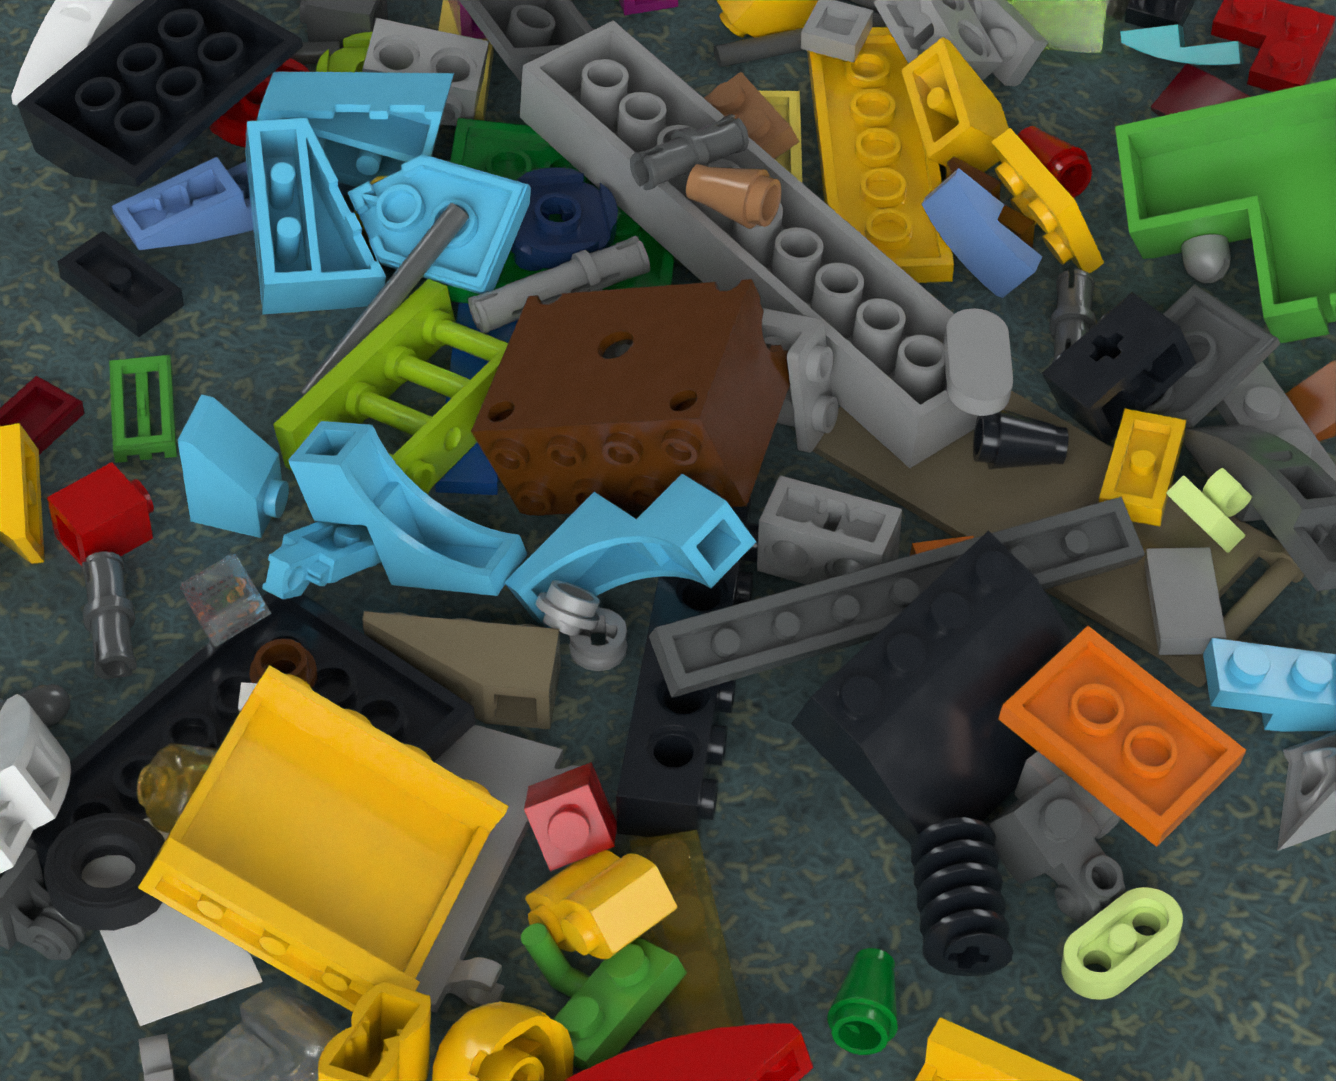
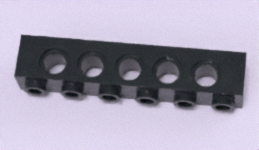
[616,497,759,843]

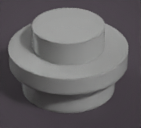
[535,580,600,636]

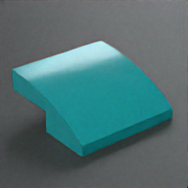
[1120,24,1244,67]

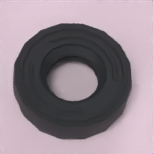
[44,813,165,931]

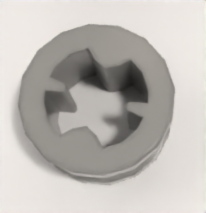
[569,607,628,671]

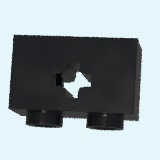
[1042,292,1196,444]

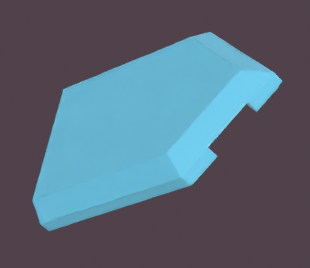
[348,154,531,294]

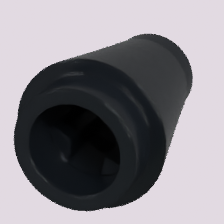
[973,409,1069,470]

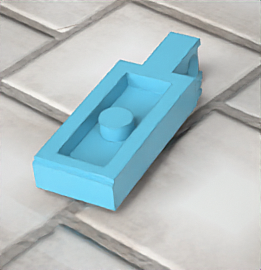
[262,521,381,599]

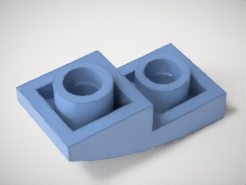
[922,168,1043,298]

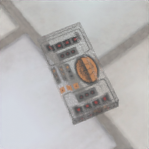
[179,554,271,648]

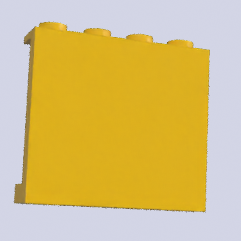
[138,665,509,1012]

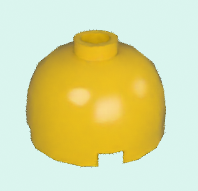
[432,1001,574,1081]

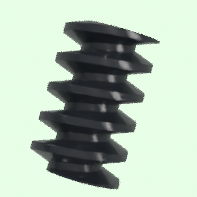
[911,817,1013,976]

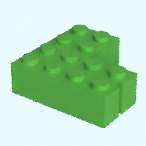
[1115,78,1336,343]

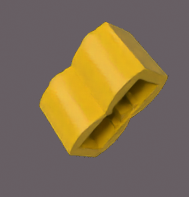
[525,850,678,959]
[318,982,431,1081]

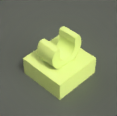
[1166,468,1252,553]

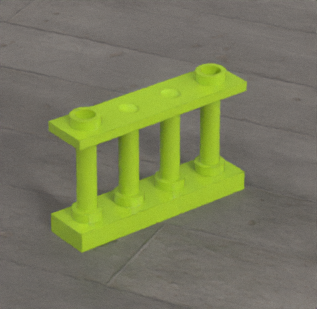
[273,279,508,494]

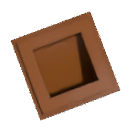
[1285,360,1336,441]

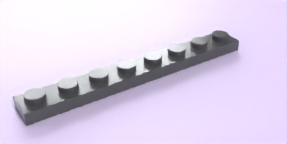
[649,497,1145,698]

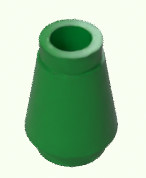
[827,948,898,1055]

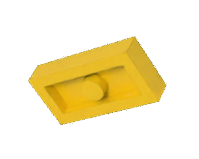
[1099,409,1186,527]

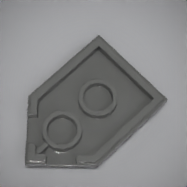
[1113,284,1280,439]

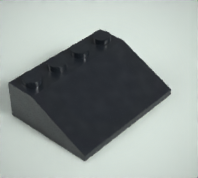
[17,0,303,187]
[791,530,1074,845]

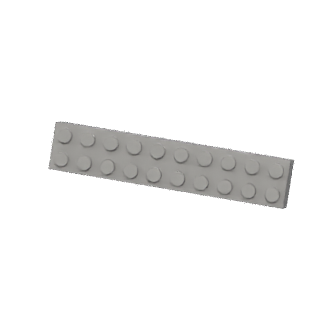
[520,20,978,468]

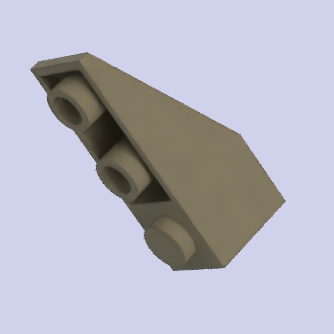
[362,611,561,729]

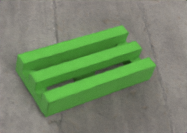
[109,355,177,463]

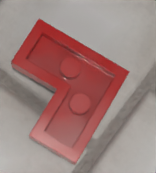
[1211,0,1336,92]

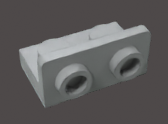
[762,308,838,453]

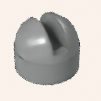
[1181,234,1231,283]

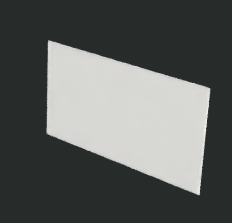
[81,806,263,1026]

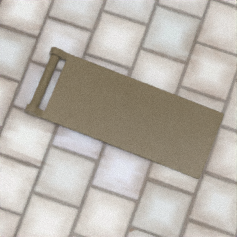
[813,391,1305,687]

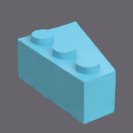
[257,72,454,187]
[245,117,386,314]

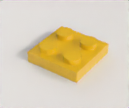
[991,128,1104,273]

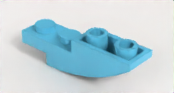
[1203,638,1336,732]

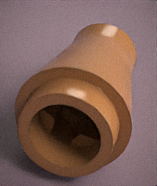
[686,164,781,229]

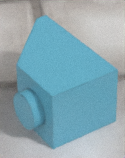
[178,394,289,538]

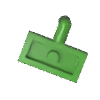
[521,923,687,1070]

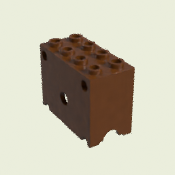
[471,279,790,516]

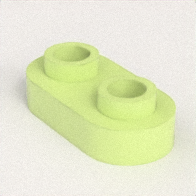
[1061,887,1183,1000]

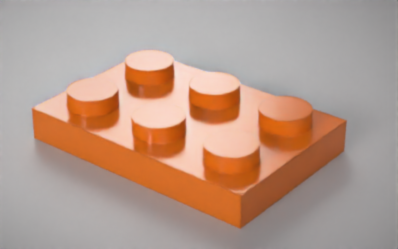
[998,626,1246,847]

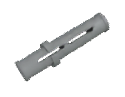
[468,236,650,334]

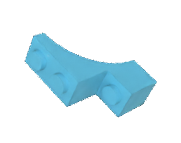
[288,421,528,596]
[504,474,756,628]

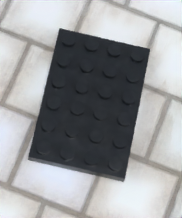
[25,592,476,877]

